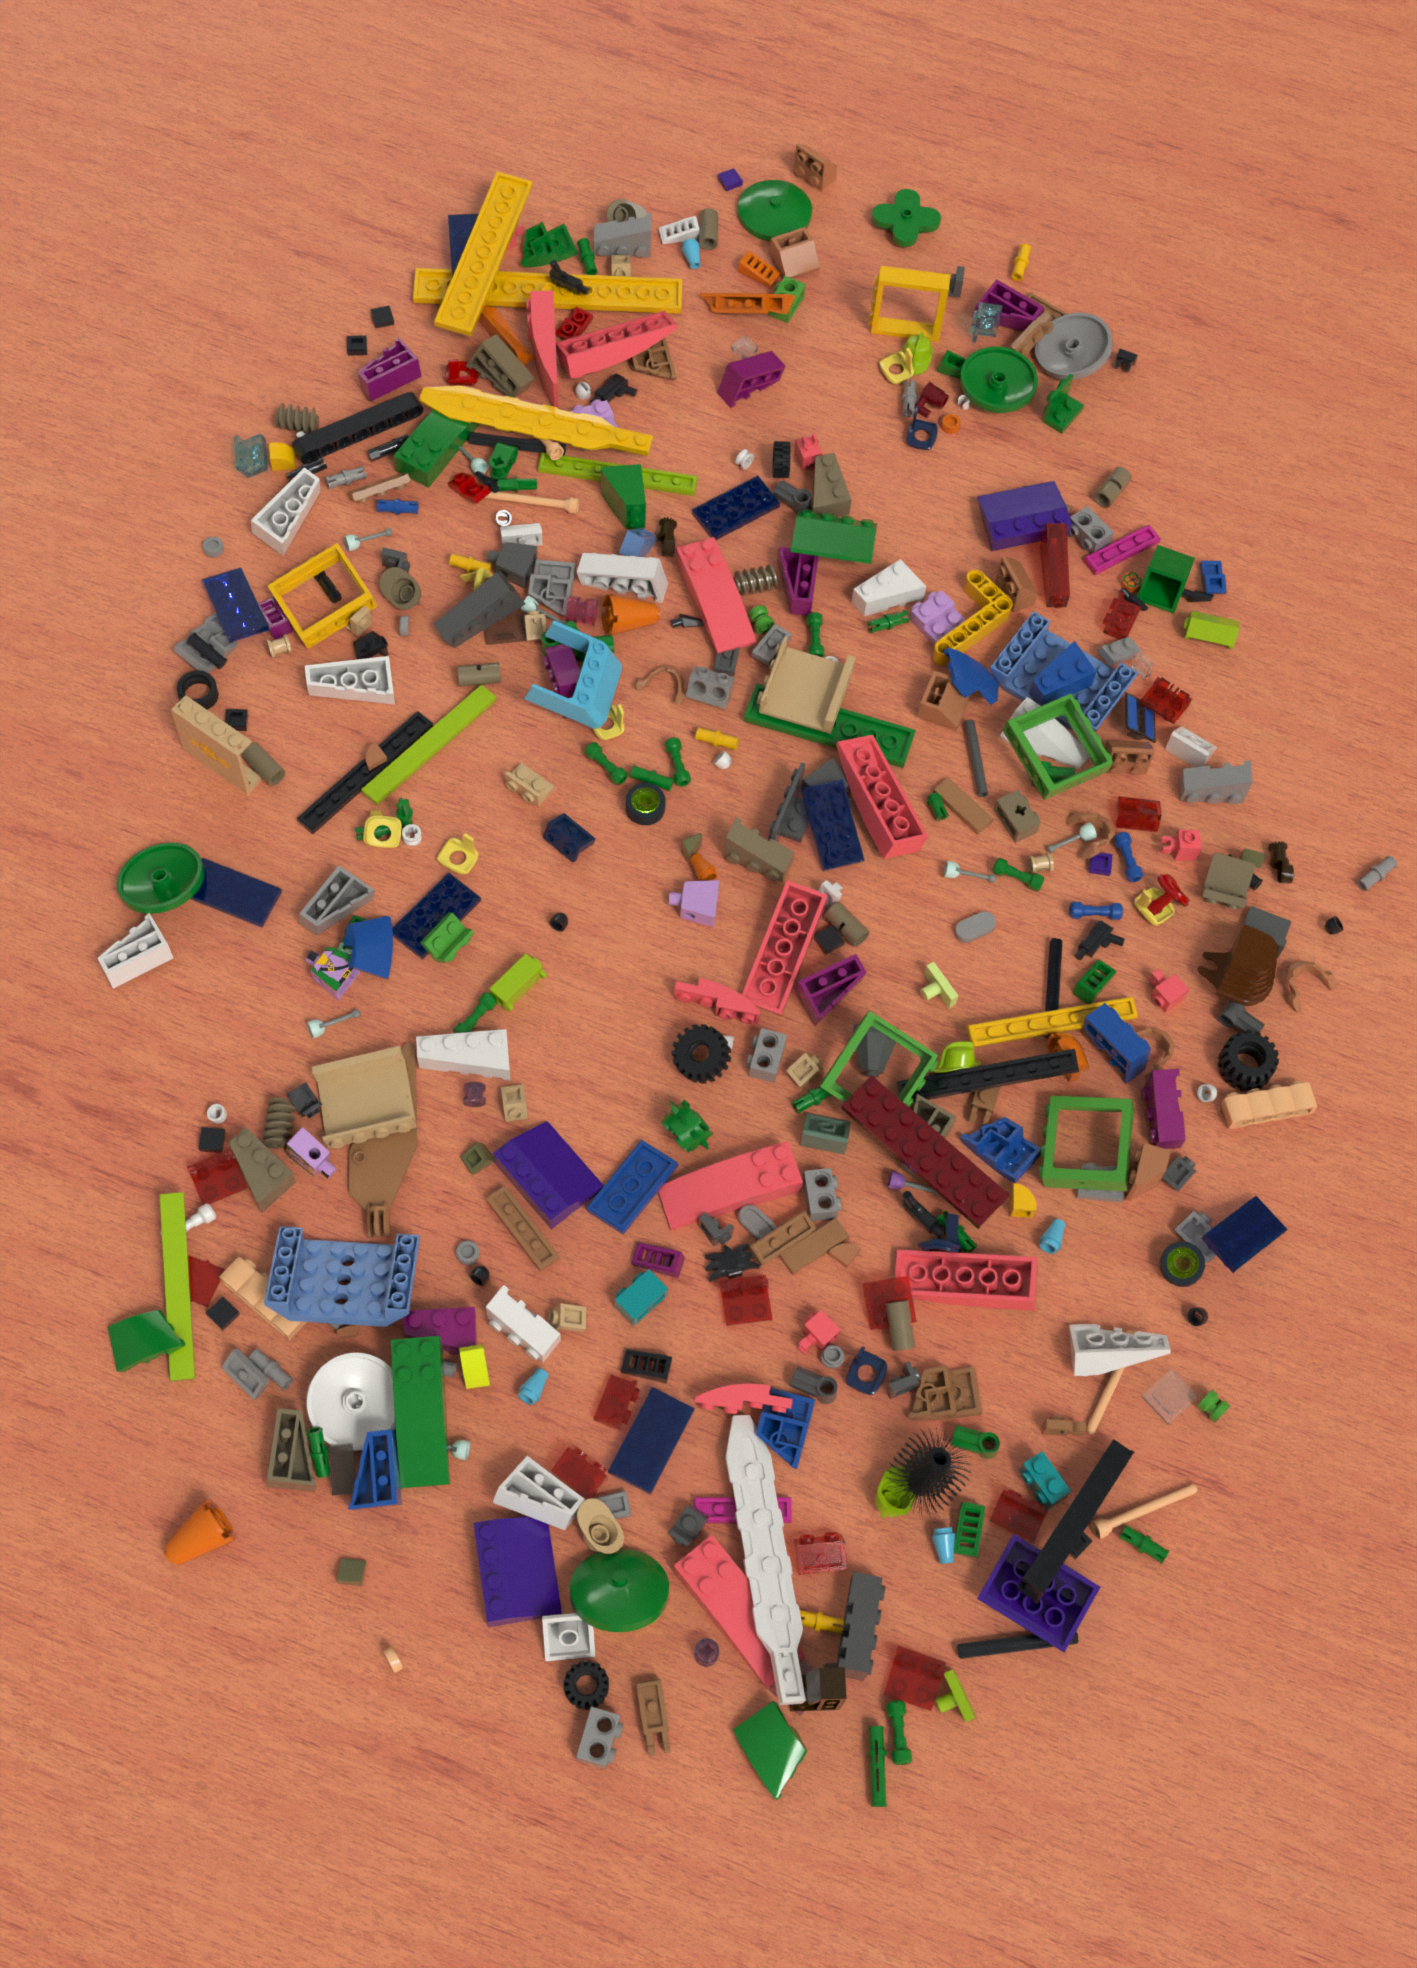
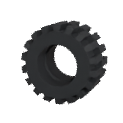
[1217,1030,1279,1091]

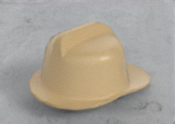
[577,1498,624,1554]

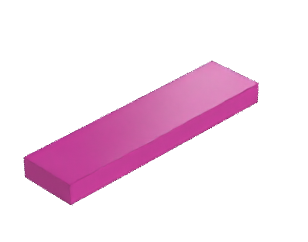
[1084,525,1161,575]
[694,1497,792,1524]

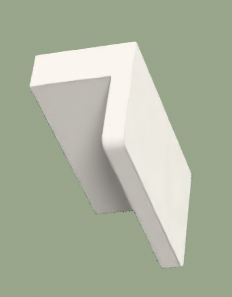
[500,523,543,547]

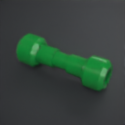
[806,612,825,657]
[664,737,691,787]
[584,742,628,785]
[992,858,1045,892]
[453,992,497,1033]
[885,1700,913,1765]

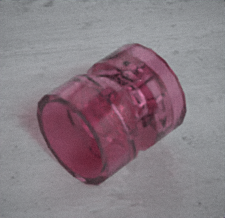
[566,595,599,626]

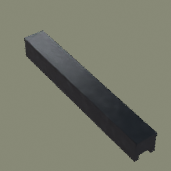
[1016,1439,1134,1604]

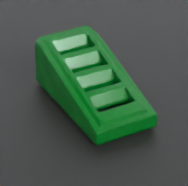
[937,350,966,379]
[1073,960,1117,1004]
[954,1502,985,1558]

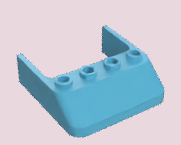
[524,620,622,729]

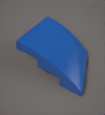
[944,647,999,705]
[343,916,393,979]
[960,1117,1041,1183]
[756,1388,815,1469]

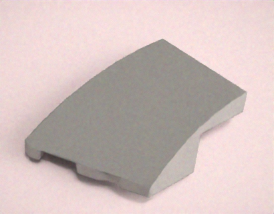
[528,559,577,617]
[173,612,238,673]

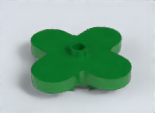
[872,189,941,247]

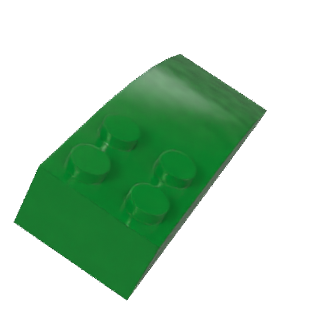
[394,410,480,488]
[391,1336,450,1488]

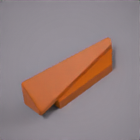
[700,293,795,314]
[479,305,535,365]

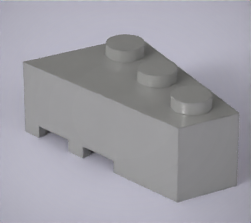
[594,213,651,257]
[1178,760,1253,804]
[299,865,375,936]

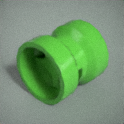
[748,605,775,634]
[1197,1389,1230,1423]

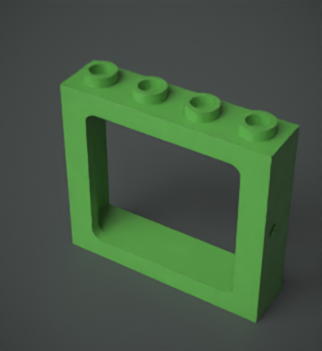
[1002,694,1113,800]
[819,1010,938,1107]
[1039,1096,1134,1191]

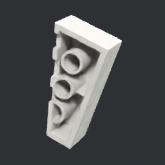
[251,468,320,556]
[416,1029,511,1081]

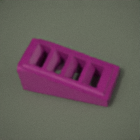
[255,597,293,639]
[631,1242,685,1278]

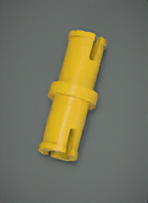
[1011,244,1031,281]
[449,553,492,573]
[695,727,739,750]
[800,1610,844,1635]

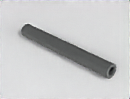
[964,720,988,797]

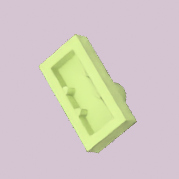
[920,962,958,1009]

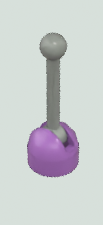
[887,1171,940,1197]

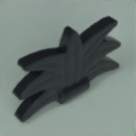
[705,1243,760,1283]

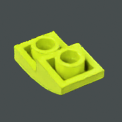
[459,1344,490,1389]

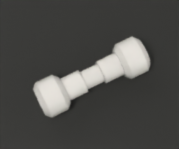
[160,1203,216,1236]

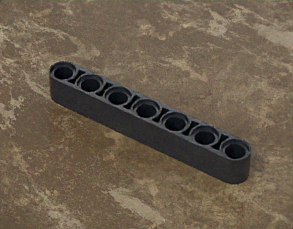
[292,392,424,464]

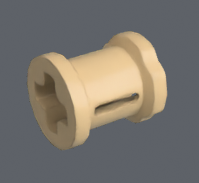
[266,634,292,658]
[1027,852,1054,874]

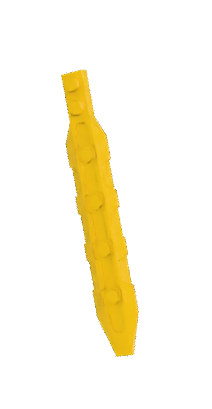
[419,385,653,456]

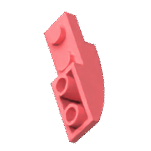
[674,978,760,1024]
[695,1384,793,1414]

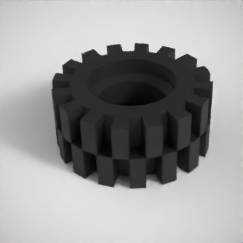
[772,441,791,478]
[564,1660,609,1710]

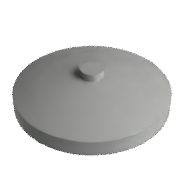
[1035,313,1113,380]

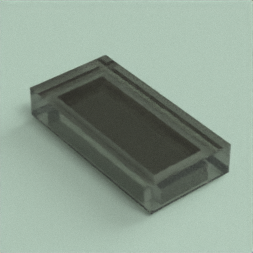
[328,1443,356,1496]

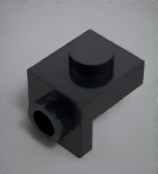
[353,631,389,659]
[286,1082,322,1118]

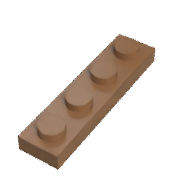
[486,1186,559,1272]

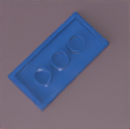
[586,1140,678,1235]

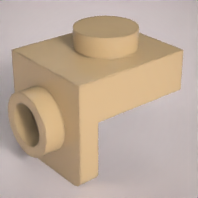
[345,606,372,637]

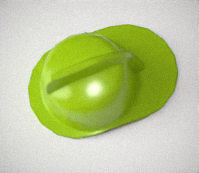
[899,332,933,375]
[932,1041,981,1072]
[875,1466,915,1518]

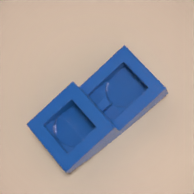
[1200,561,1227,594]

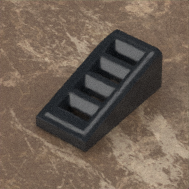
[621,1349,672,1384]

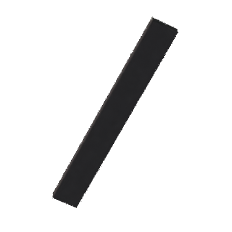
[297,711,433,834]
[897,1049,1079,1103]

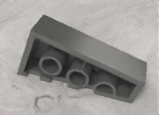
[433,572,526,648]
[836,1571,886,1681]

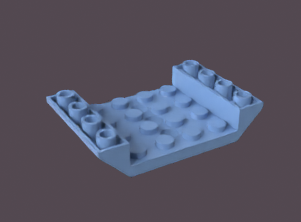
[990,611,1139,732]
[264,1226,420,1327]

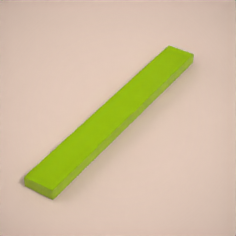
[538,452,698,496]
[361,684,497,805]
[160,1192,195,1382]

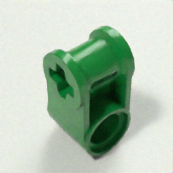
[489,442,518,481]

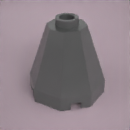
[853,1024,898,1078]

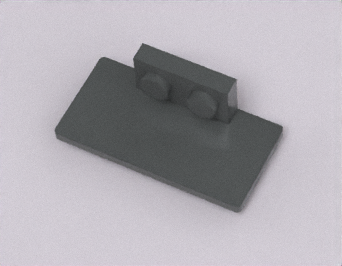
[768,763,816,843]

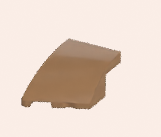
[631,337,677,379]
[909,1365,983,1421]

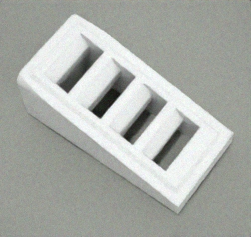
[659,216,700,245]

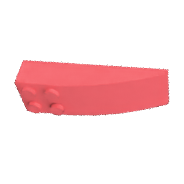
[527,291,558,408]
[556,311,678,378]
[676,537,756,653]
[836,735,928,859]
[742,880,828,1015]
[658,1141,803,1230]
[893,1250,1038,1311]
[673,1535,805,1689]

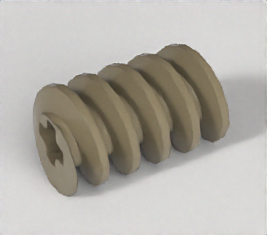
[275,403,319,433]
[733,564,777,596]
[262,1097,296,1149]

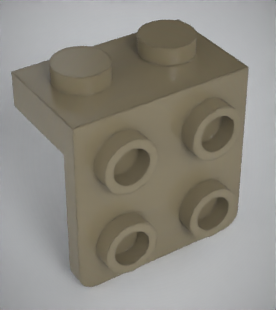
[1201,853,1255,910]

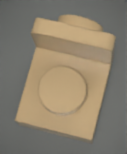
[611,255,631,277]
[523,611,547,641]
[786,1053,825,1088]
[501,1084,528,1122]
[548,1303,586,1332]

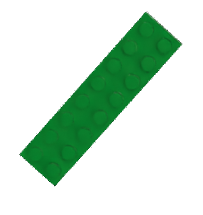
[744,683,916,768]

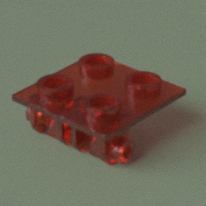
[1139,677,1192,724]
[187,1149,247,1205]
[719,1275,773,1326]
[862,1276,917,1330]
[884,1646,946,1711]

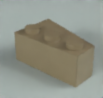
[466,334,535,398]
[812,453,852,517]
[724,817,794,883]
[900,1094,956,1180]
[229,1127,296,1213]
[266,1408,316,1492]

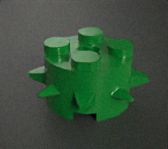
[661,1099,714,1153]

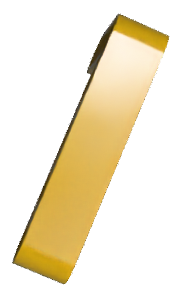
[932,570,1013,666]

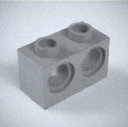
[1069,506,1114,554]
[686,666,735,709]
[746,1028,787,1083]
[802,1168,841,1221]
[576,1707,624,1770]

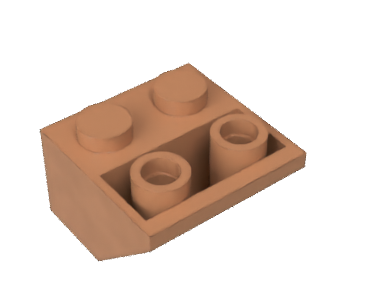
[794,143,837,192]
[770,227,820,279]
[995,556,1038,612]
[917,671,970,730]
[1104,740,1155,775]
[1125,1143,1171,1201]

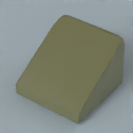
[681,833,702,863]
[1240,849,1265,868]
[460,1143,494,1175]
[337,1558,366,1586]

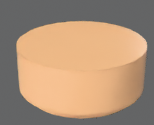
[383,1647,403,1673]

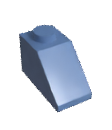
[619,527,657,557]

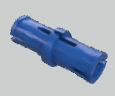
[377,498,419,515]

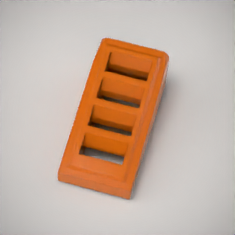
[738,251,780,288]

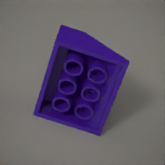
[977,481,1072,551]
[493,1121,604,1229]
[474,1517,562,1627]
[977,1534,1100,1652]

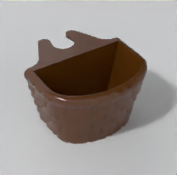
[1197,924,1278,1006]

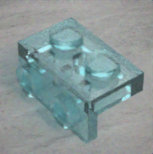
[970,302,1002,343]
[233,434,268,478]

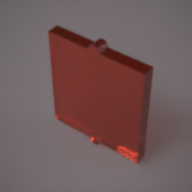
[188,1256,225,1307]

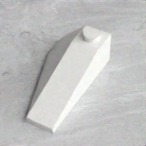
[1000,697,1089,769]
[1069,1324,1171,1376]

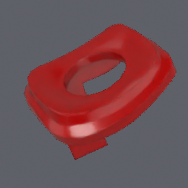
[445,359,478,386]
[1147,874,1190,915]

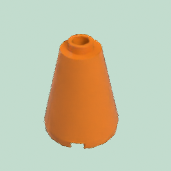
[602,594,660,635]
[164,1499,236,1565]

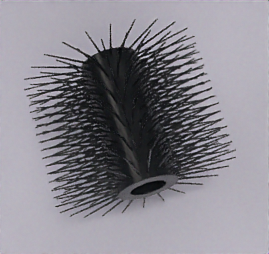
[887,1427,973,1517]

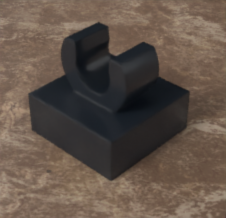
[1116,348,1138,373]

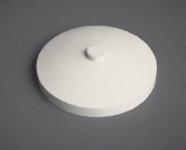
[306,1353,396,1451]

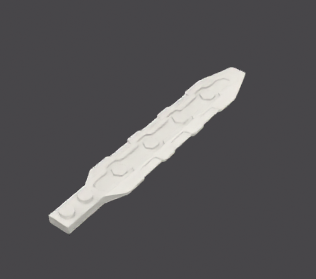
[725,1415,806,1705]

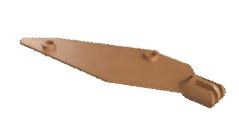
[349,1042,417,1238]

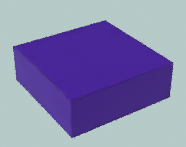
[718,168,743,191]
[1089,852,1113,876]

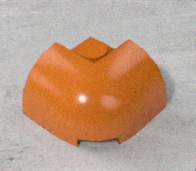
[1046,1033,1089,1082]

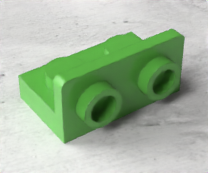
[420,912,474,963]

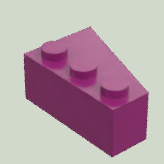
[974,279,1044,332]
[358,337,422,401]
[717,351,785,408]
[777,547,819,616]
[543,644,580,718]
[794,954,867,1026]
[1141,1069,1186,1149]
[403,1307,477,1355]

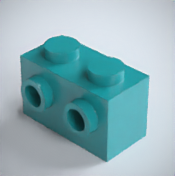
[615,1269,668,1326]
[1019,1451,1071,1510]

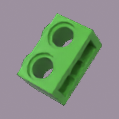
[768,276,806,323]

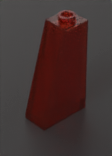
[1040,523,1070,608]

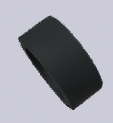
[176,670,219,710]

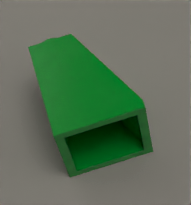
[601,464,646,529]
[1137,545,1195,614]

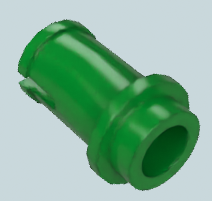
[927,793,949,821]

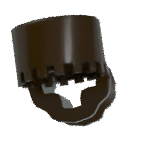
[657,517,677,557]
[1268,841,1294,883]

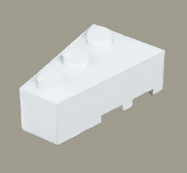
[851,559,926,616]
[97,913,173,989]
[486,1285,561,1362]
[493,1456,585,1530]

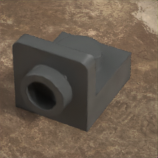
[948,266,965,297]
[381,547,410,573]
[1162,1156,1197,1191]
[698,1212,734,1246]
[887,1362,920,1399]
[668,1504,709,1547]

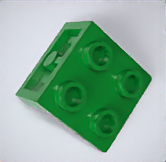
[1043,374,1084,434]

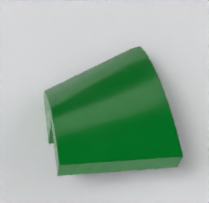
[521,222,579,267]
[108,1310,185,1372]
[733,1701,807,1800]

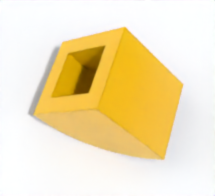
[269,442,296,471]
[1010,1183,1037,1218]

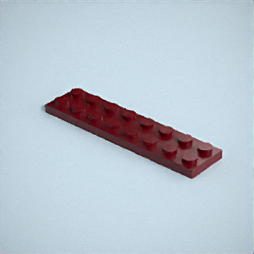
[841,1075,1010,1229]

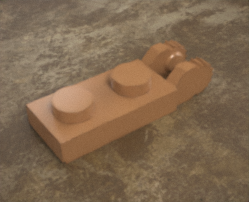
[1010,312,1054,356]
[968,1087,1001,1126]
[636,1679,670,1756]

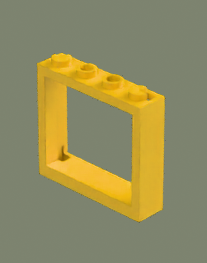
[868,266,951,342]
[267,543,378,649]

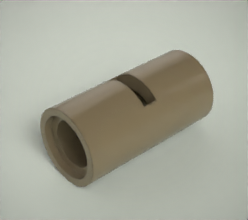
[699,208,718,250]
[1094,467,1131,508]
[457,662,501,687]
[242,742,286,786]
[824,902,870,947]
[885,1300,916,1351]

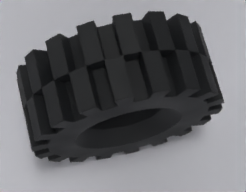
[672,1024,731,1084]

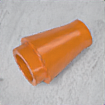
[690,853,718,881]

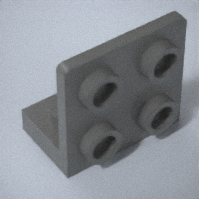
[1243,906,1291,958]

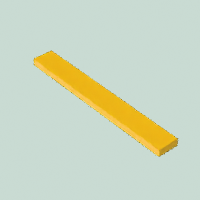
[966,997,1138,1048]

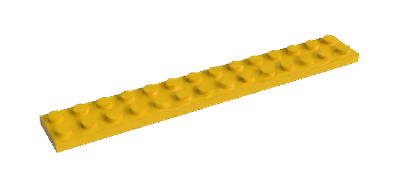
[413,268,682,314]

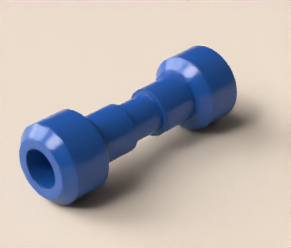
[1113,832,1144,882]
[1069,901,1123,920]

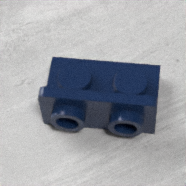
[543,813,596,862]

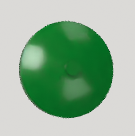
[738,180,812,242]
[960,346,1038,413]
[117,843,205,914]
[570,1548,669,1632]

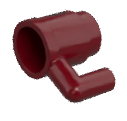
[915,382,949,418]

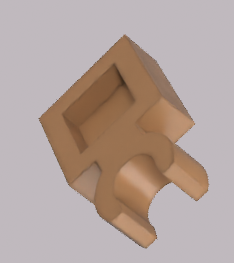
[1042,1416,1086,1436]

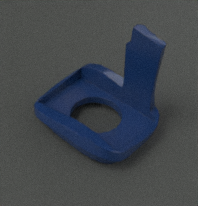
[906,406,938,450]
[918,1213,962,1253]
[846,1346,887,1395]

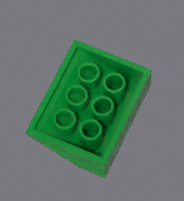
[791,510,877,564]

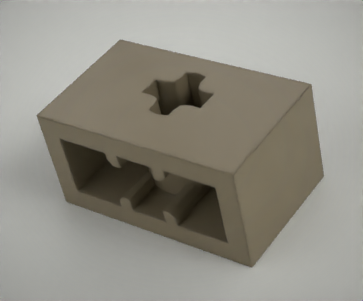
[994,790,1041,843]

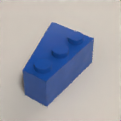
[1029,641,1097,706]
[1083,1003,1151,1084]
[348,1429,402,1510]

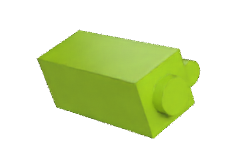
[1183,611,1240,649]
[489,953,547,1012]

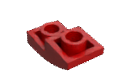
[555,306,593,340]
[447,472,491,504]

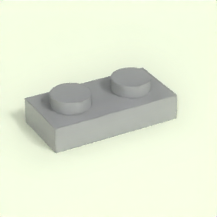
[752,624,792,666]
[1098,636,1142,667]
[221,1348,270,1400]

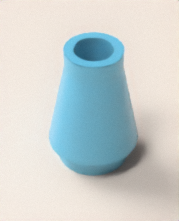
[681,239,701,269]
[1039,1219,1066,1254]
[518,1368,549,1405]
[931,1527,955,1564]

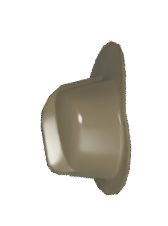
[607,199,648,223]
[379,567,421,610]

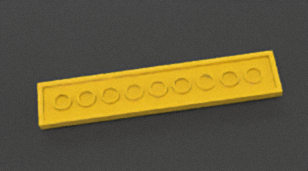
[434,171,533,337]

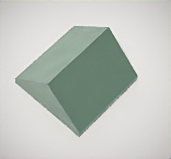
[800,1113,851,1155]

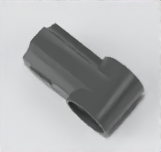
[773,480,811,514]
[1217,1000,1265,1034]
[790,1366,838,1404]

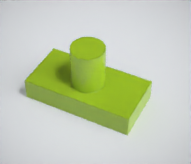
[936,1670,976,1722]

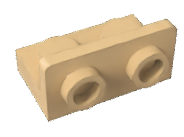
[505,763,554,807]

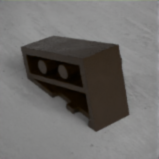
[789,1663,847,1712]

